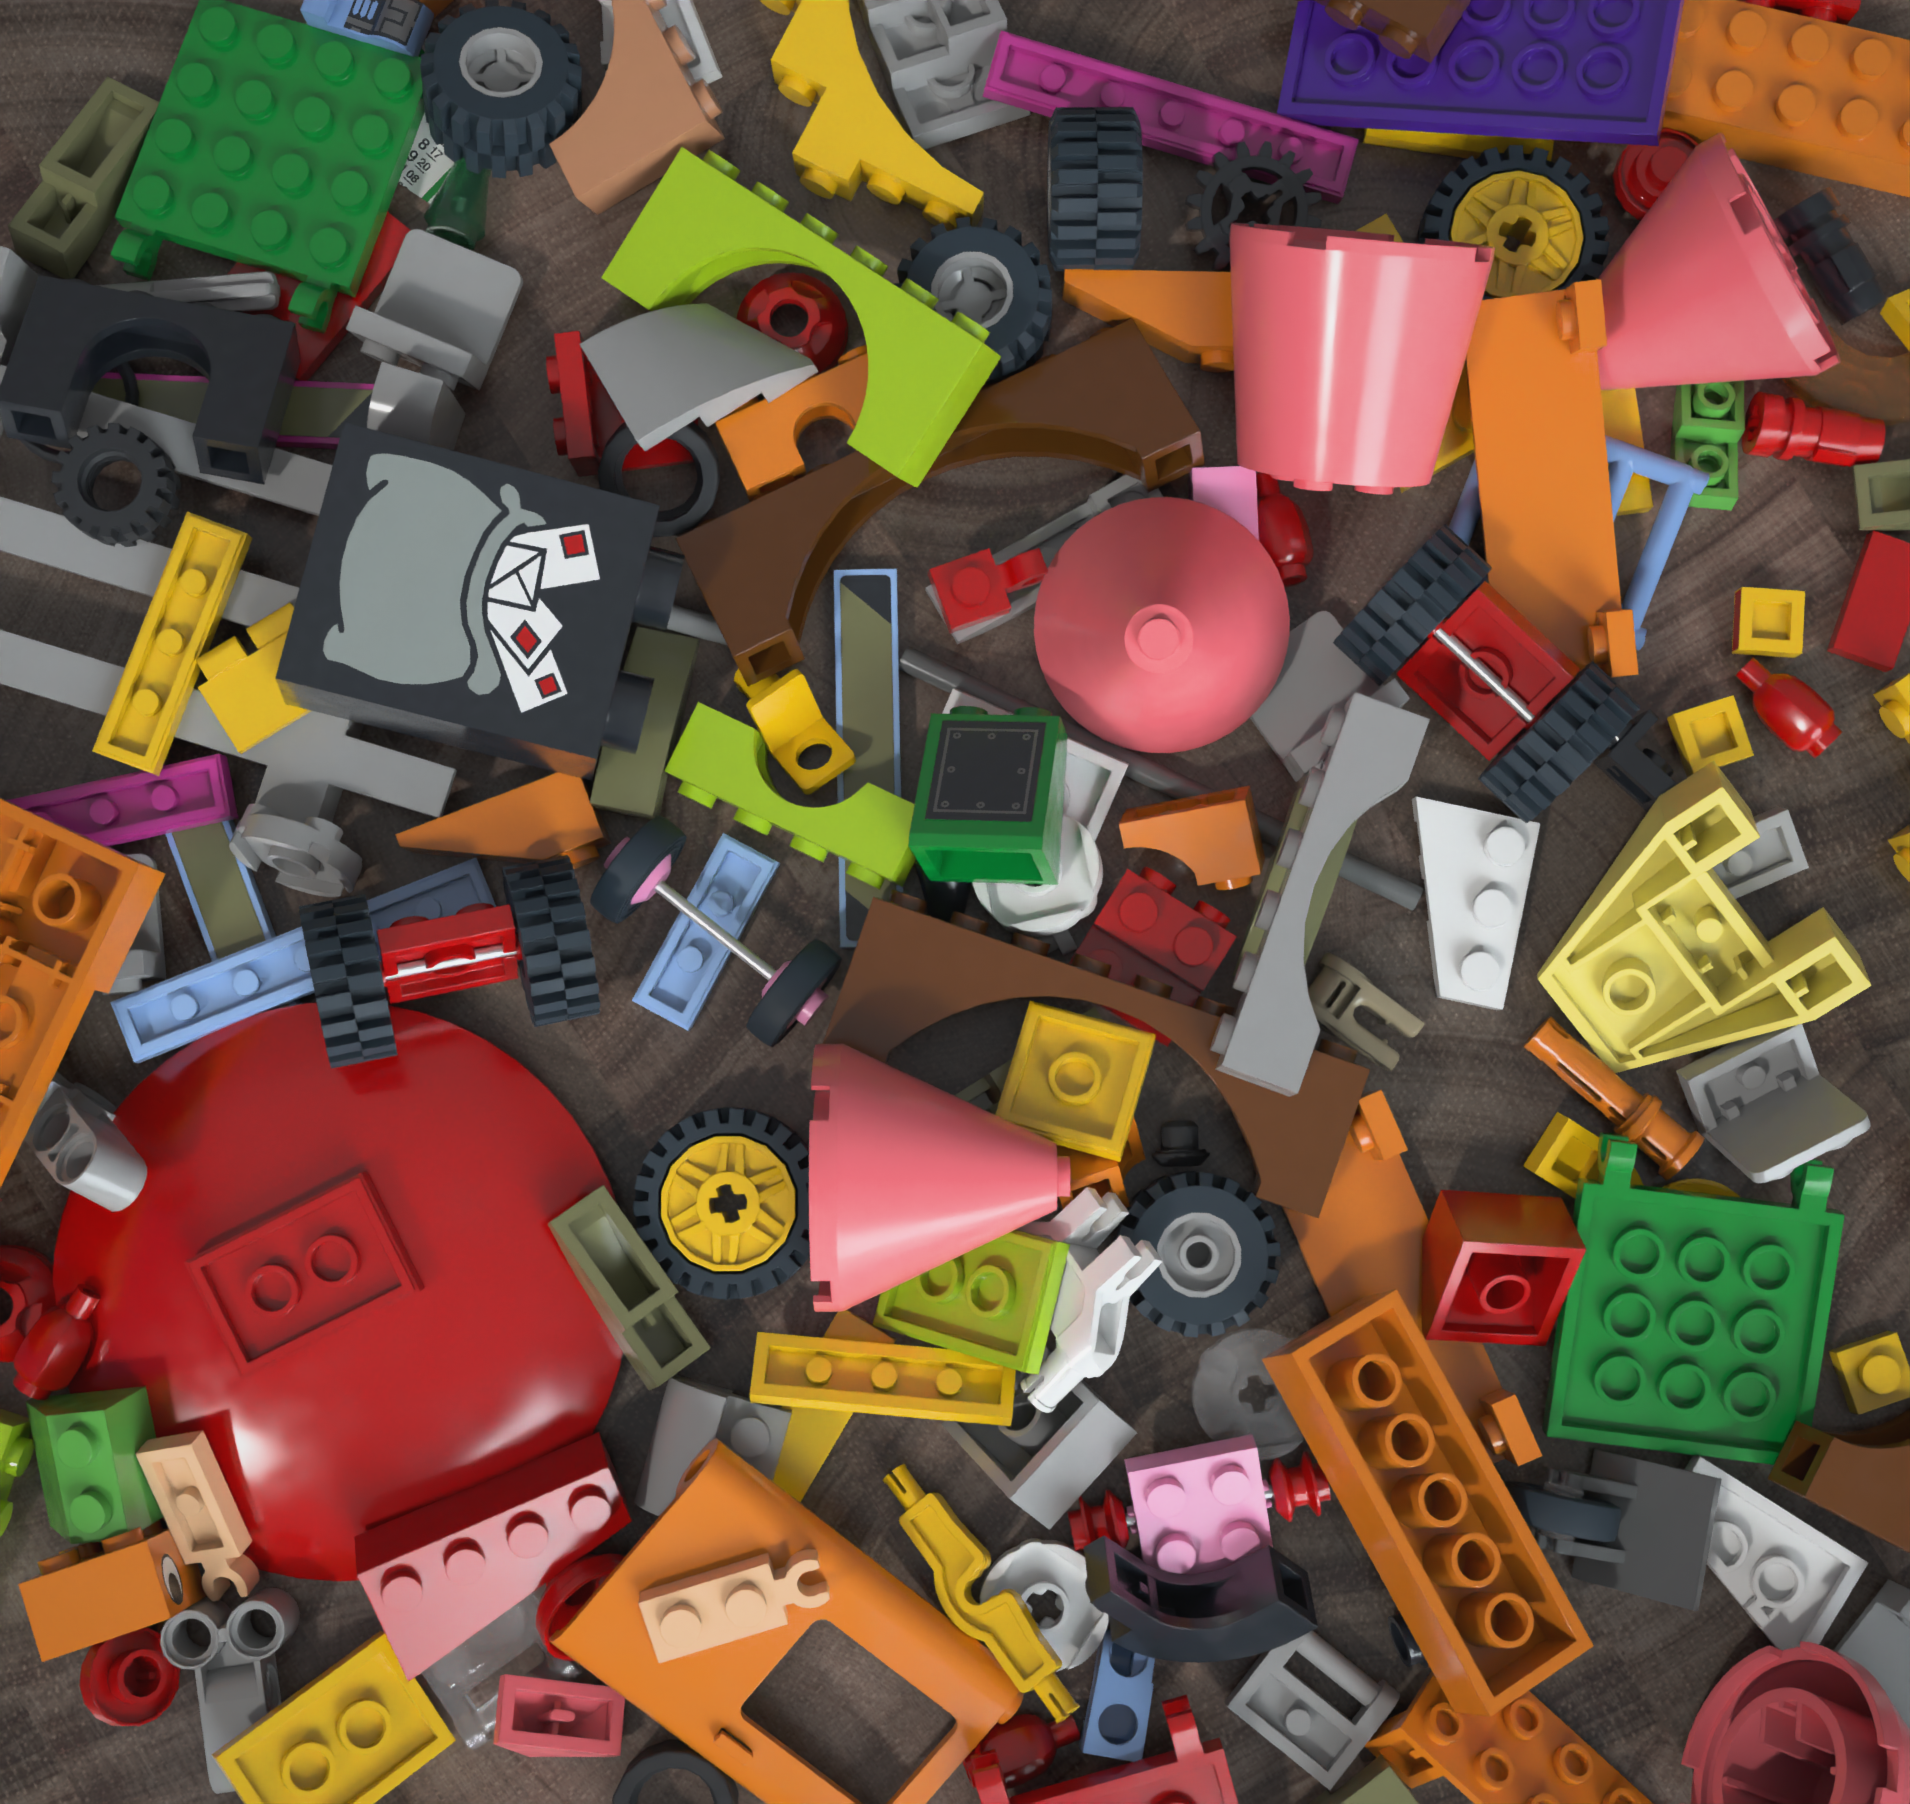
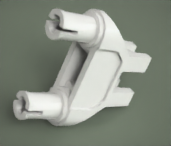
[1016,1187,1163,1413]

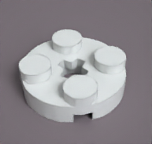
[972,815,1103,937]
[980,1538,1108,1672]

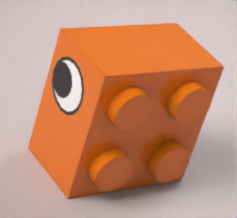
[18,1519,207,1662]

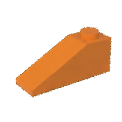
[1062,269,1234,373]
[395,772,611,869]

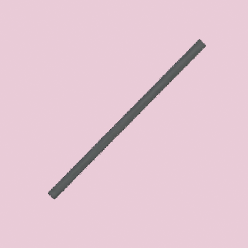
[899,646,1424,911]

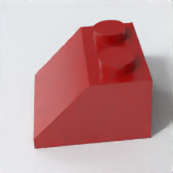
[1422,1189,1586,1346]

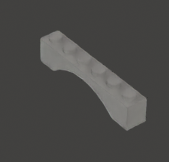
[1210,692,1430,1097]

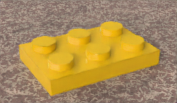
[212,1631,456,1804]

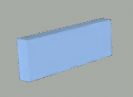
[632,833,780,1031]

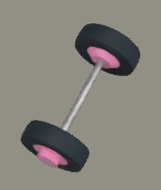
[590,816,842,1047]

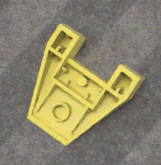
[1537,761,1871,1073]

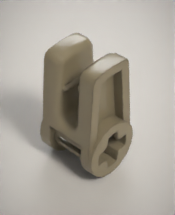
[1308,952,1425,1072]

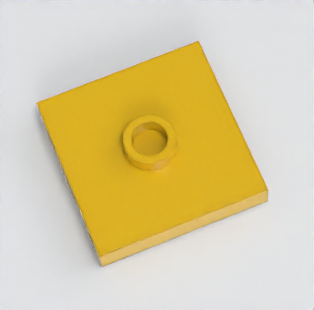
[995,1001,1156,1162]

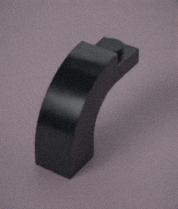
[1084,1536,1318,1663]

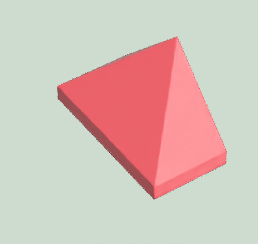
[493,1674,625,1757]

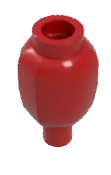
[1256,472,1314,588]
[1735,657,1843,759]
[13,1284,101,1400]
[963,1714,1081,1790]

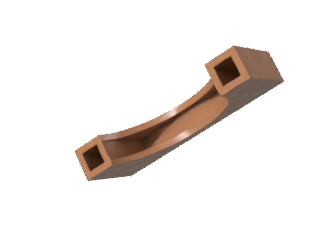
[549,0,725,215]

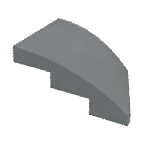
[857,0,1031,150]
[580,303,818,451]

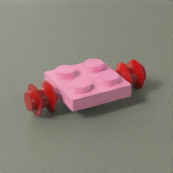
[1067,1434,1331,1574]

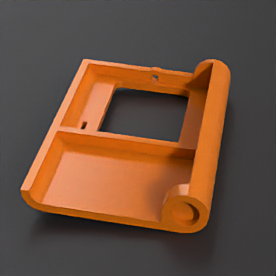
[549,1438,1024,1804]

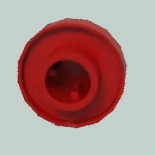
[1613,128,1699,221]
[79,1628,180,1726]

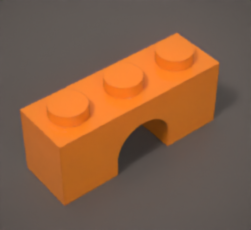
[715,345,868,501]

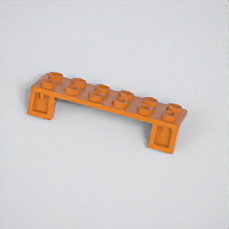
[1465,279,1638,677]
[1281,1090,1542,1466]
[1365,1671,1653,1804]

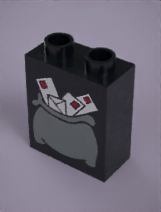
[275,422,685,781]

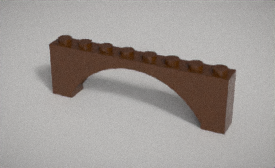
[675,318,1205,686]
[823,889,1370,1218]

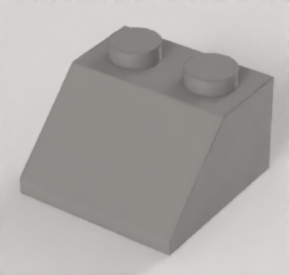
[941,1346,1137,1530]

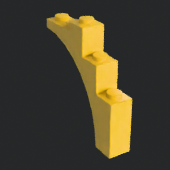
[759,0,984,231]

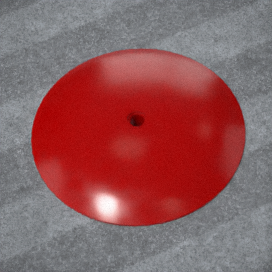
[52,1003,623,1581]

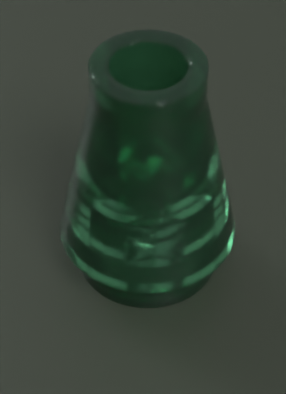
[424,157,492,251]

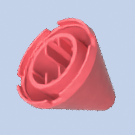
[1597,132,1841,391]
[1034,497,1290,753]
[809,1044,1070,1312]
[1681,1641,1910,1804]

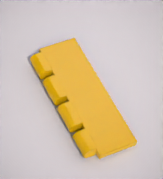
[196,602,311,754]

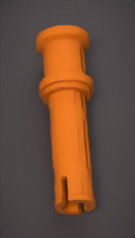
[1523,1016,1705,1180]

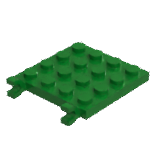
[110,0,425,334]
[1542,1132,1845,1465]

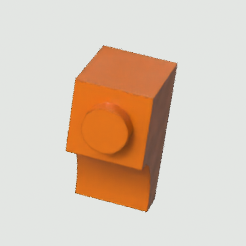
[1119,785,1265,890]

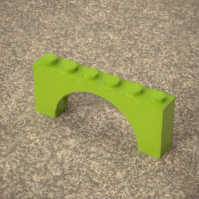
[601,147,1001,488]

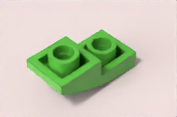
[1670,381,1745,511]

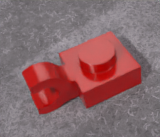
[928,548,1048,634]

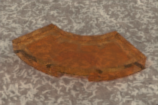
[1782,325,1910,425]

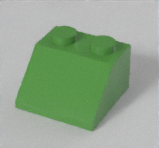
[25,1386,163,1544]

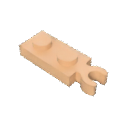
[135,1430,259,1601]
[638,1549,830,1663]

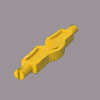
[883,1464,1080,1724]

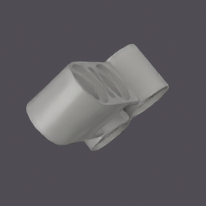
[24,1071,147,1212]
[160,1588,300,1794]

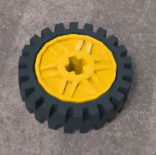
[1417,145,1609,300]
[633,1107,810,1300]

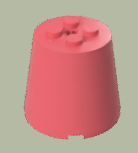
[1230,223,1495,495]

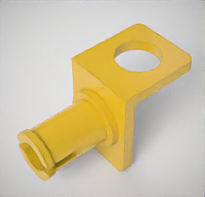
[734,668,856,795]

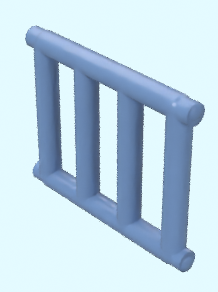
[1449,435,1709,651]

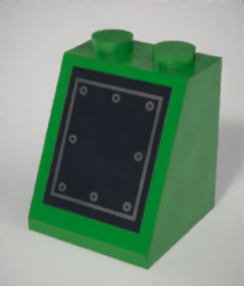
[908,706,1068,885]

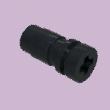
[1774,187,1887,326]

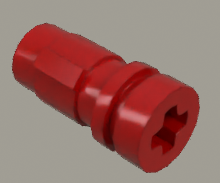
[1741,391,1885,467]

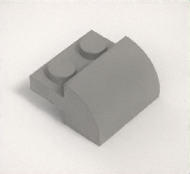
[634,1374,792,1516]

